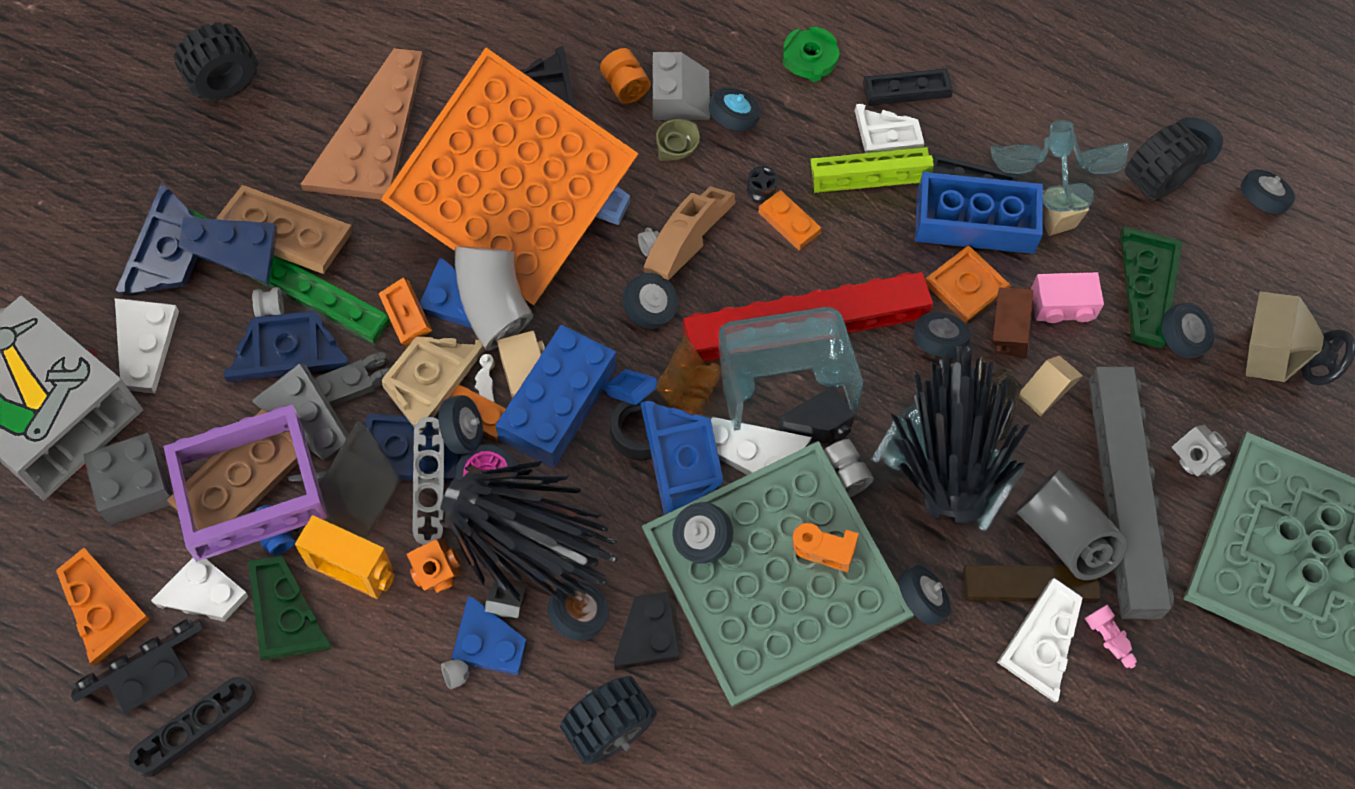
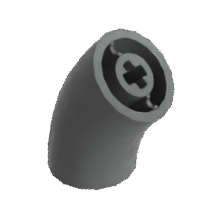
[1016,468,1127,580]

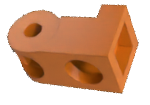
[792,523,859,573]

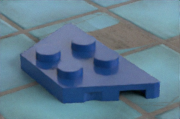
[641,401,724,515]

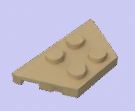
[382,336,485,434]

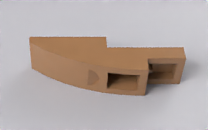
[643,186,736,280]

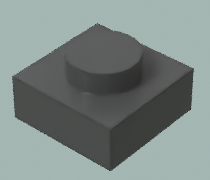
[485,582,526,618]

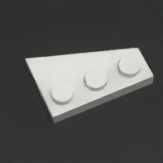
[997,578,1082,702]

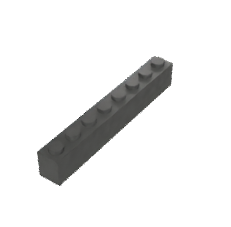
[1088,367,1174,619]

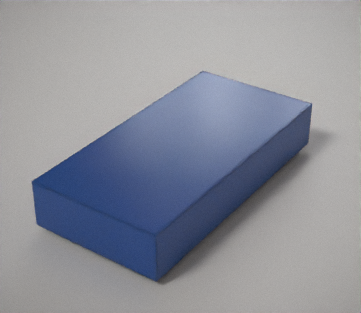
[603,369,660,405]

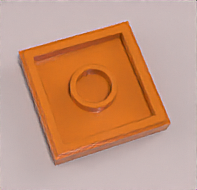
[925,245,1011,324]

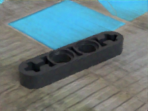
[129,677,256,777]

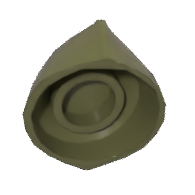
[656,119,700,161]

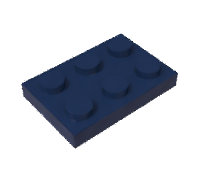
[358,414,461,483]

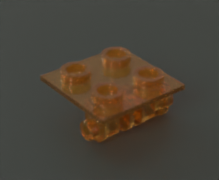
[655,336,722,415]

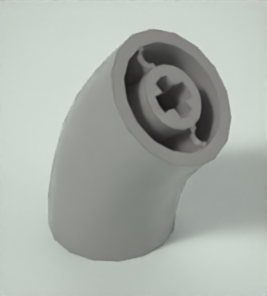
[455,246,533,351]

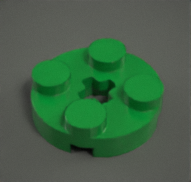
[783,27,840,82]

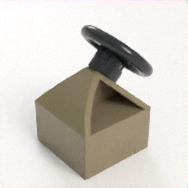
[1246,291,1355,386]

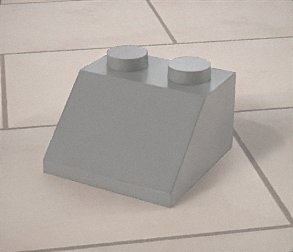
[652,52,710,120]

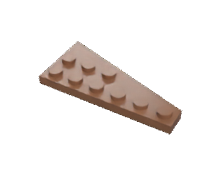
[300,48,423,200]

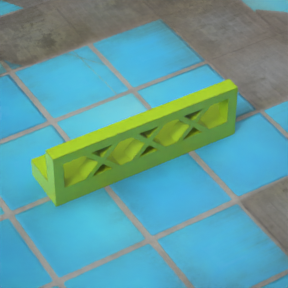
[811,147,934,193]

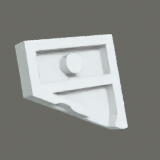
[855,104,924,153]
[151,558,249,622]

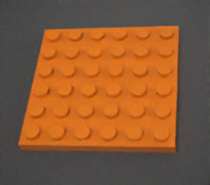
[381,48,638,306]

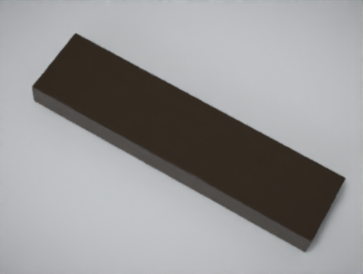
[963,565,1101,602]

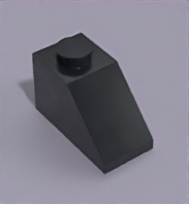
[778,386,855,444]

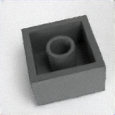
[83,432,172,526]

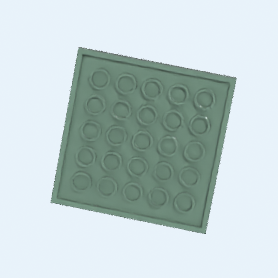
[642,441,914,708]

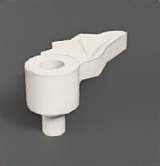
[475,354,495,403]

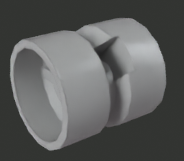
[824,439,874,498]

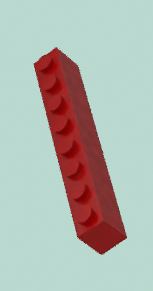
[682,272,933,365]

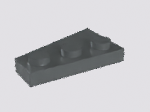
[252,364,354,461]

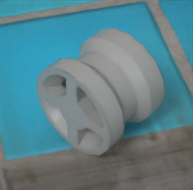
[252,287,284,317]

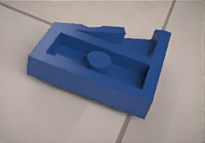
[420,258,472,328]
[451,597,527,675]

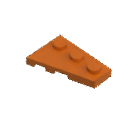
[56,548,150,667]

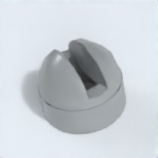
[441,659,469,690]

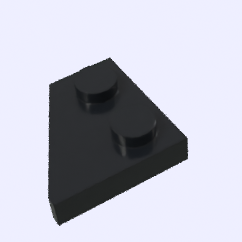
[614,592,679,670]

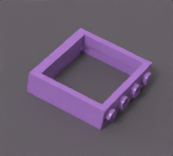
[163,404,328,562]

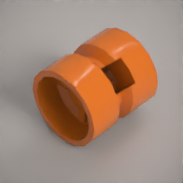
[600,48,651,104]

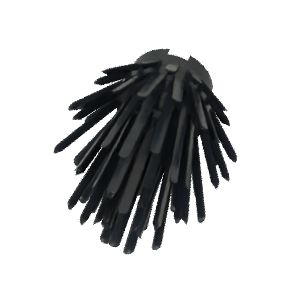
[891,346,1030,523]
[440,461,618,602]

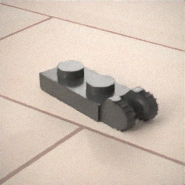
[314,352,391,407]

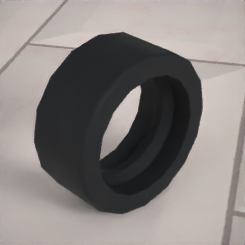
[610,397,663,460]

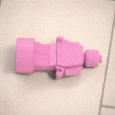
[1084,604,1137,668]

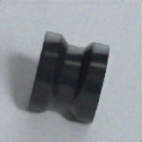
[747,166,778,204]

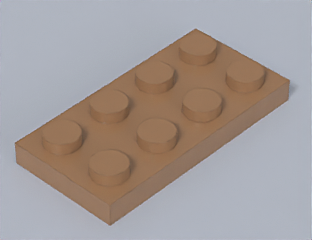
[216,185,352,274]
[167,408,311,530]

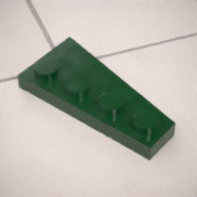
[1120,226,1183,349]

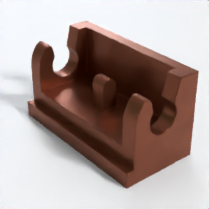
[993,287,1033,358]

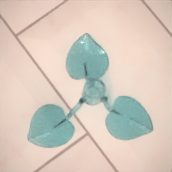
[991,120,1129,211]

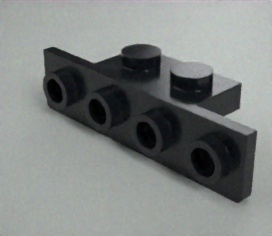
[70,618,203,713]

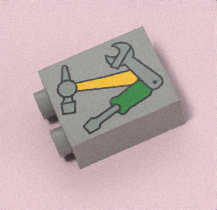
[0,296,143,501]

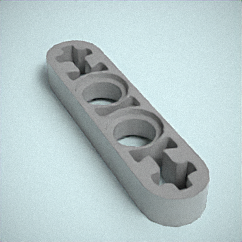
[412,417,444,545]

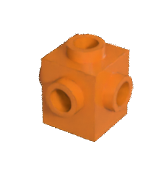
[407,539,462,593]

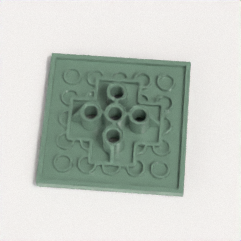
[1183,432,1355,677]

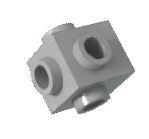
[1172,424,1231,477]

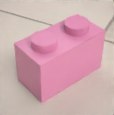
[1031,272,1104,323]

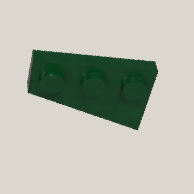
[248,556,330,661]

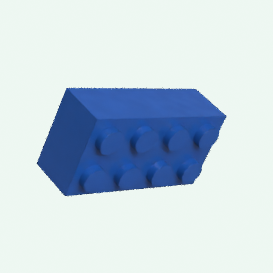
[915,172,1043,254]
[496,325,617,469]

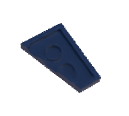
[178,217,278,286]

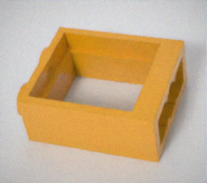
[295,515,394,599]

